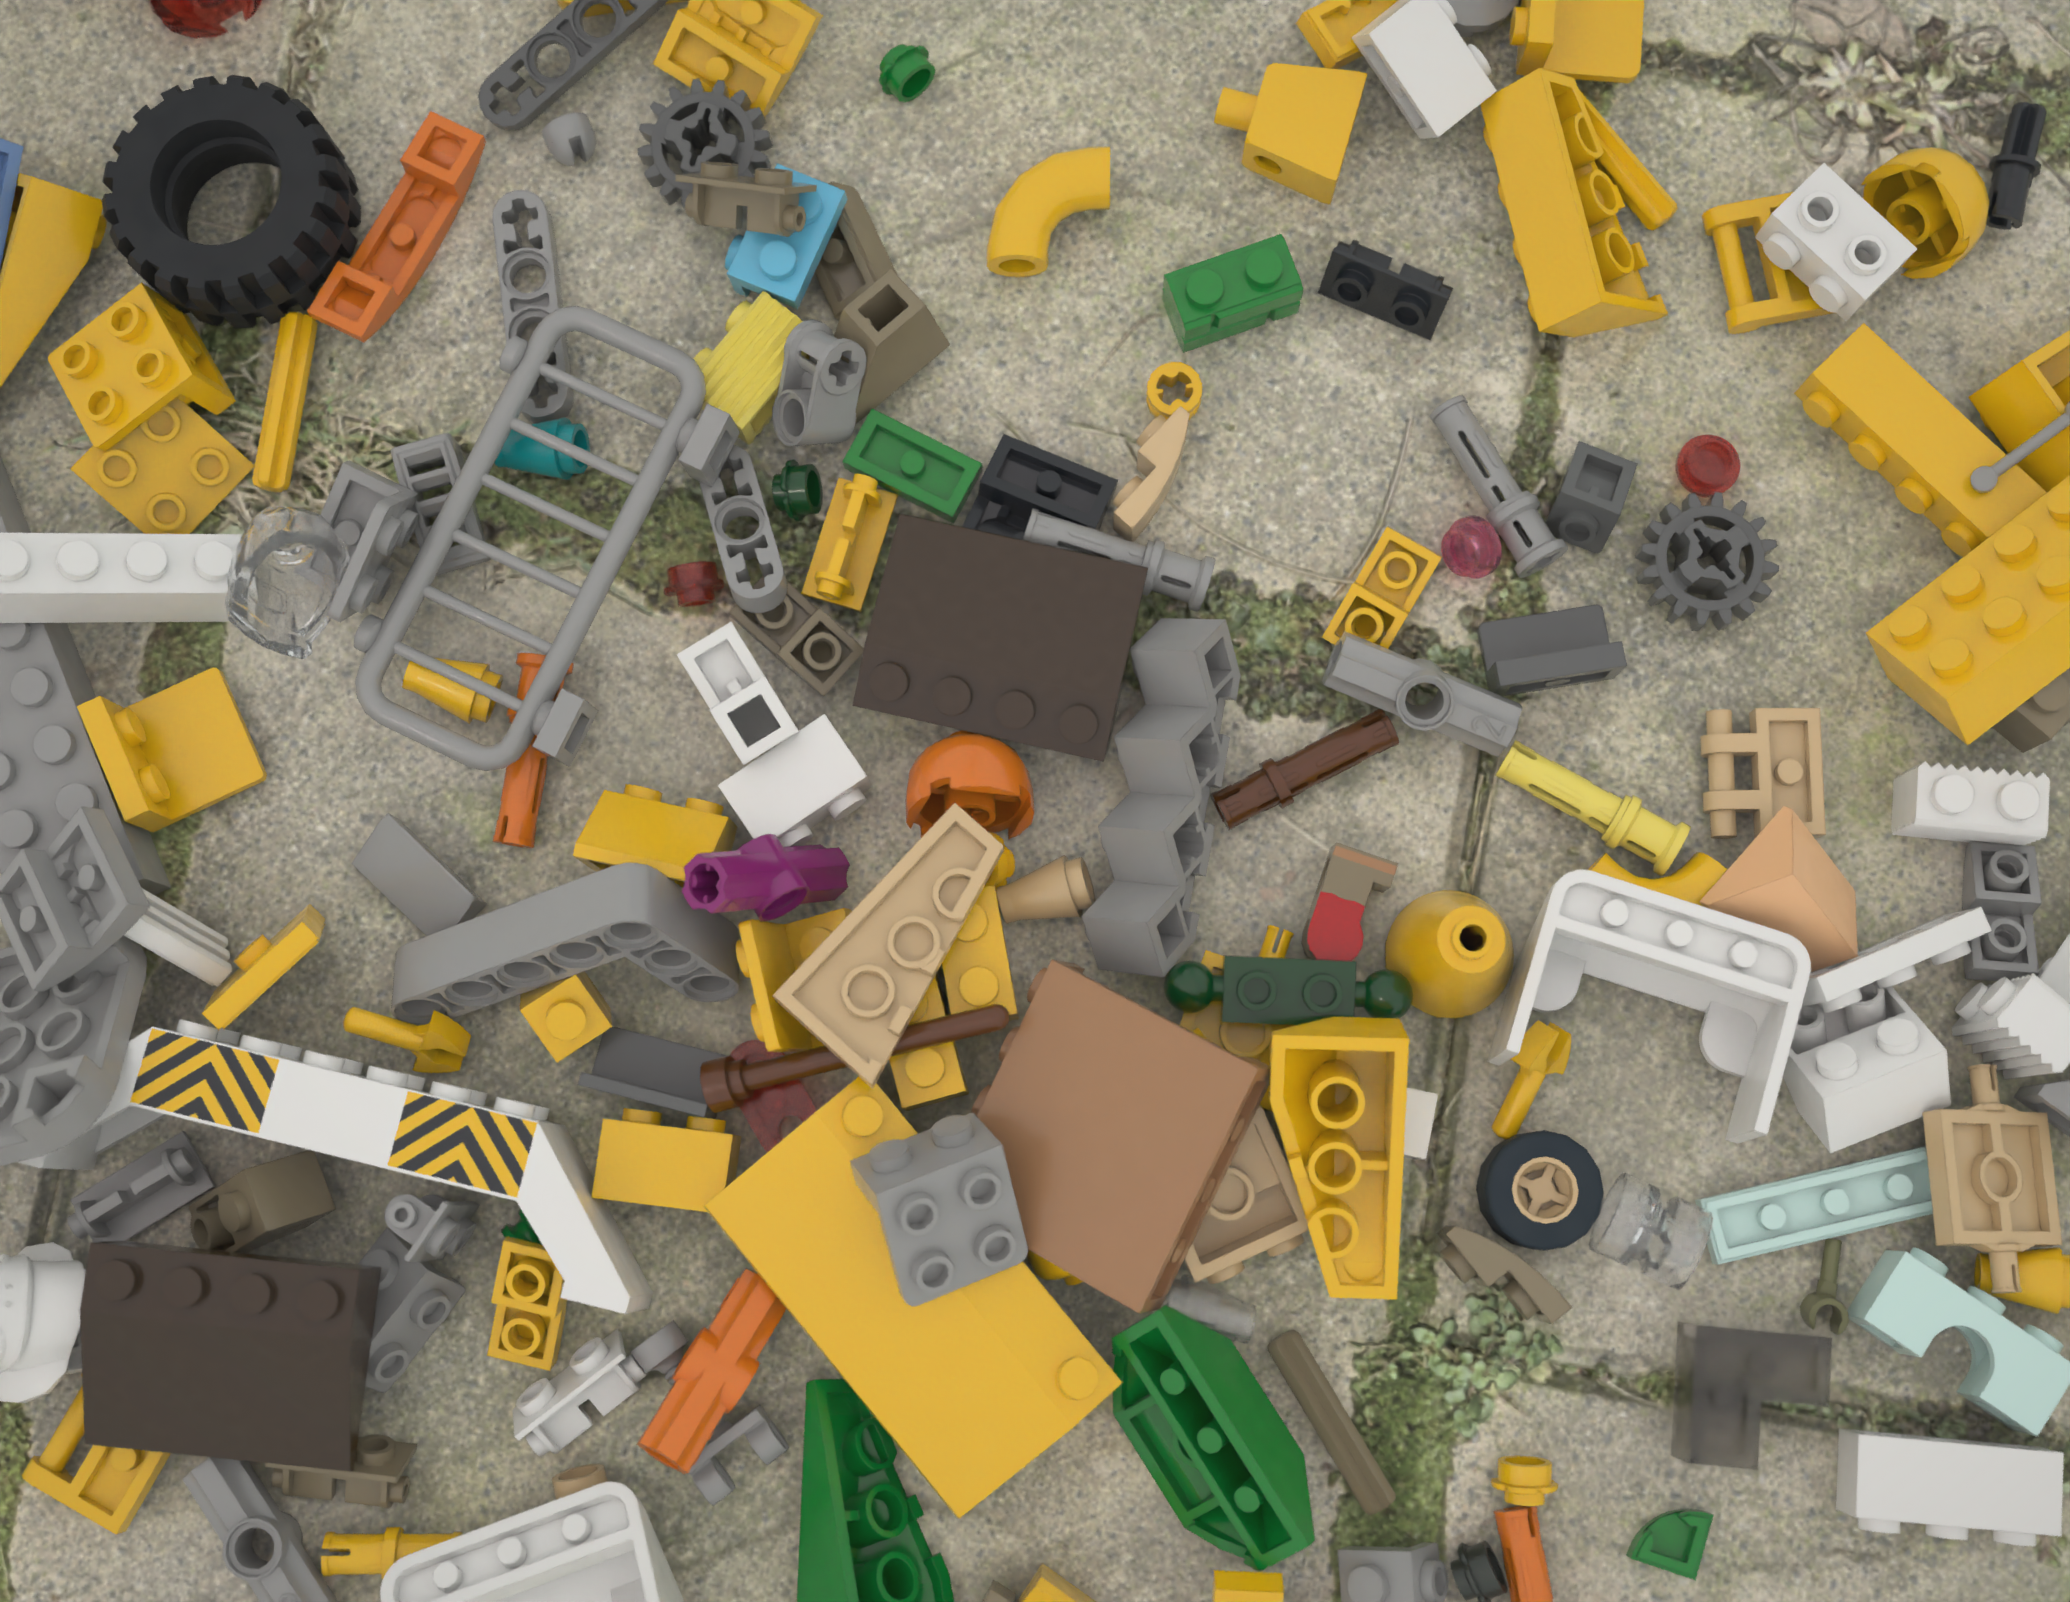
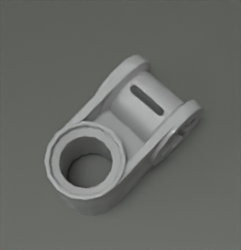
[772,319,867,447]

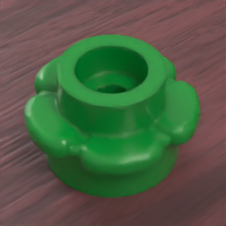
[879,44,935,102]

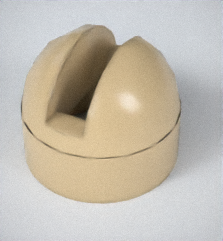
[552,1464,607,1500]

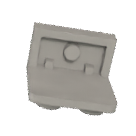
[294,460,419,622]
[850,1112,1028,1306]

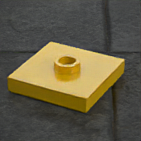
[202,904,326,1030]

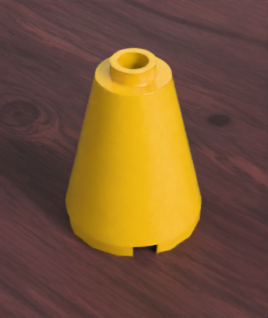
[1385,890,1514,1018]

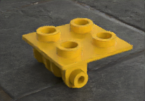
[70,397,255,534]

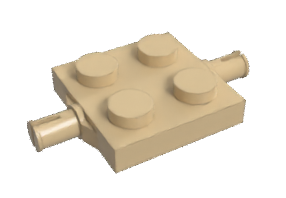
[1922,1064,2062,1293]

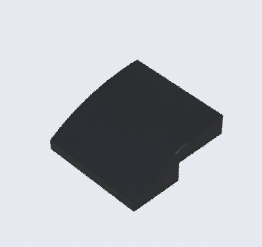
[962,434,1118,540]

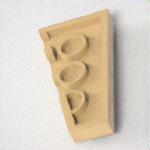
[773,803,1004,1089]

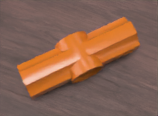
[637,1268,786,1475]

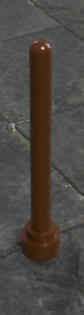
[700,1004,1010,1113]

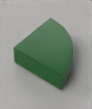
[1626,1509,1714,1580]

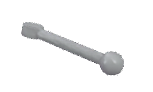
[1970,401,2070,493]

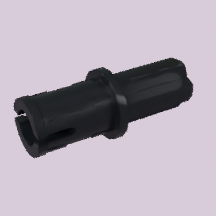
[1986,102,2047,230]

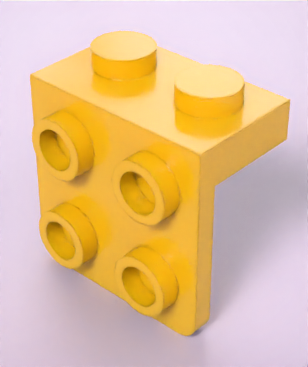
[1509,0,1644,83]

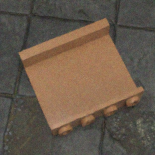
[971,959,1270,1314]

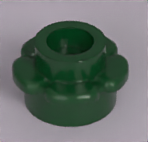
[772,460,823,521]

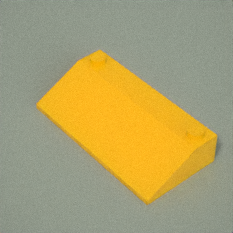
[703,1077,1123,1519]

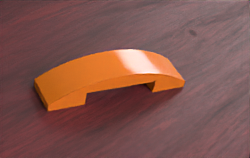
[307,111,486,342]

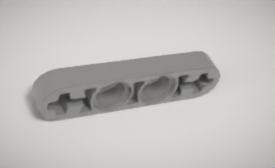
[492,190,574,424]

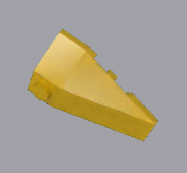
[0,173,106,388]
[1269,1017,1409,1300]

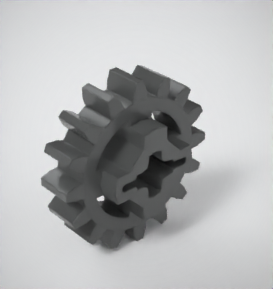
[637,78,773,210]
[1635,492,1779,632]

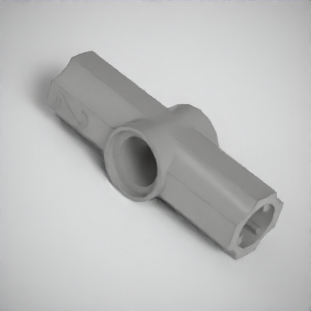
[1322,631,1522,757]
[182,1457,338,1602]

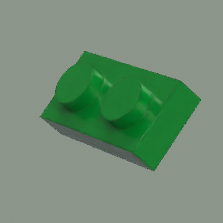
[842,408,983,524]

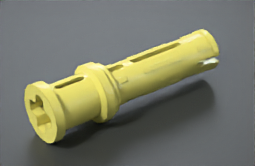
[1495,740,1691,876]

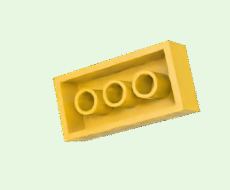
[1866,475,2070,745]

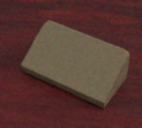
[815,182,897,321]

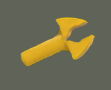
[343,1007,471,1073]
[1491,1020,1572,1139]

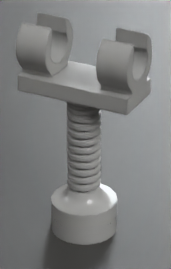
[630,1320,789,1506]

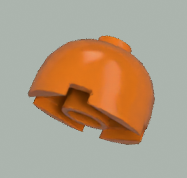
[905,730,1035,839]

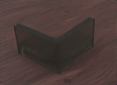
[1671,1322,1832,1470]

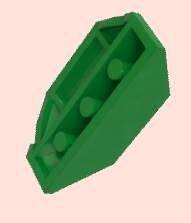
[1112,1305,1315,1572]

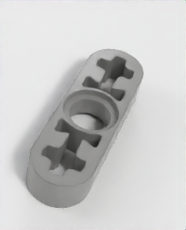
[699,445,788,613]

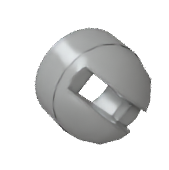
[542,112,596,166]

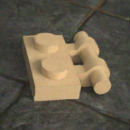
[1700,708,1826,839]

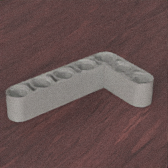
[391,863,739,1026]

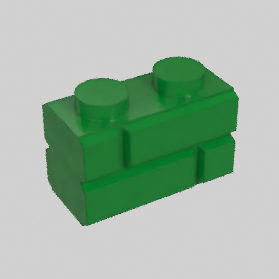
[1162,234,1304,353]

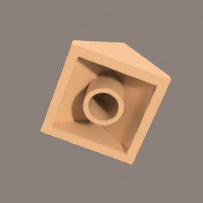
[1700,806,1858,972]

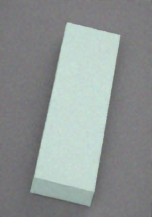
[1695,1145,1933,1265]

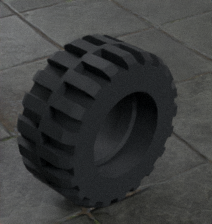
[102,75,361,329]

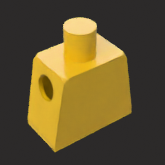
[1214,63,1367,205]

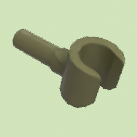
[1800,1238,1849,1335]

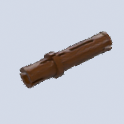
[1210,708,1399,830]

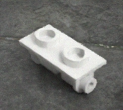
[512,1329,648,1457]

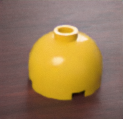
[1861,147,1989,279]

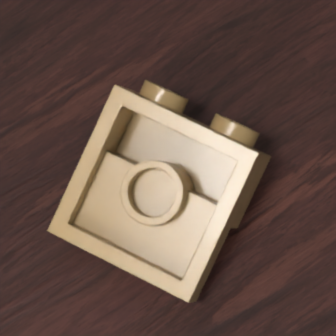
[1184,1104,1309,1284]

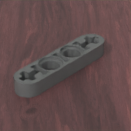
[478,0,668,131]

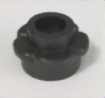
[1450,1541,1507,1602]

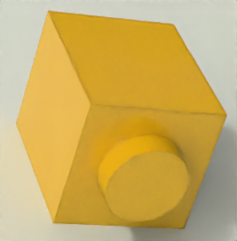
[520,971,612,1063]

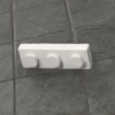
[1802,907,1992,1012]

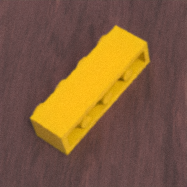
[1794,323,2047,557]

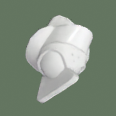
[0,1242,86,1403]

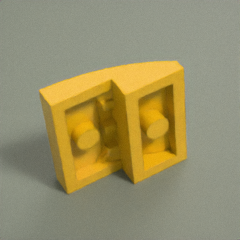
[653,0,823,118]

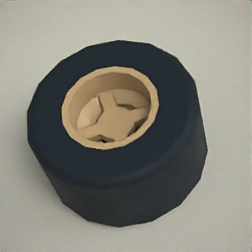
[1476,1130,1604,1251]

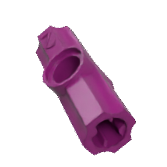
[682,834,850,922]

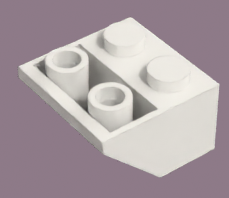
[1783,981,1951,1154]

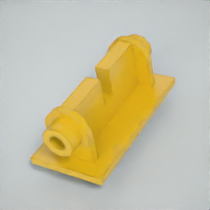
[801,474,898,612]

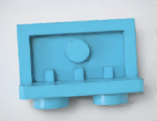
[725,163,848,309]

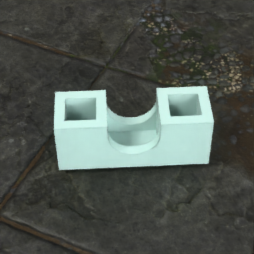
[1847,1247,2070,1436]

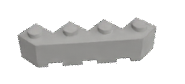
[1082,618,1241,977]

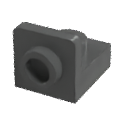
[1545,441,1638,553]

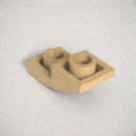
[1113,406,1190,542]

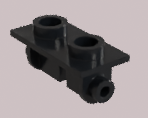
[1318,239,1453,341]

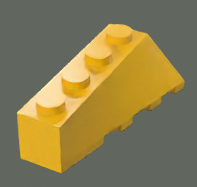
[1480,68,1668,338]

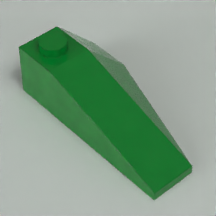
[797,1379,954,1602]

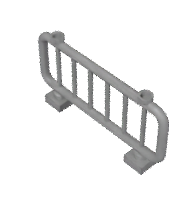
[354,306,740,771]

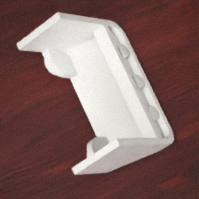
[1487,870,1811,1144]
[380,1482,684,1602]

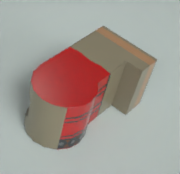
[1301,843,1398,961]

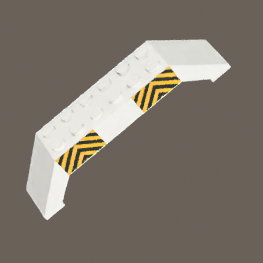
[18,1019,653,1314]

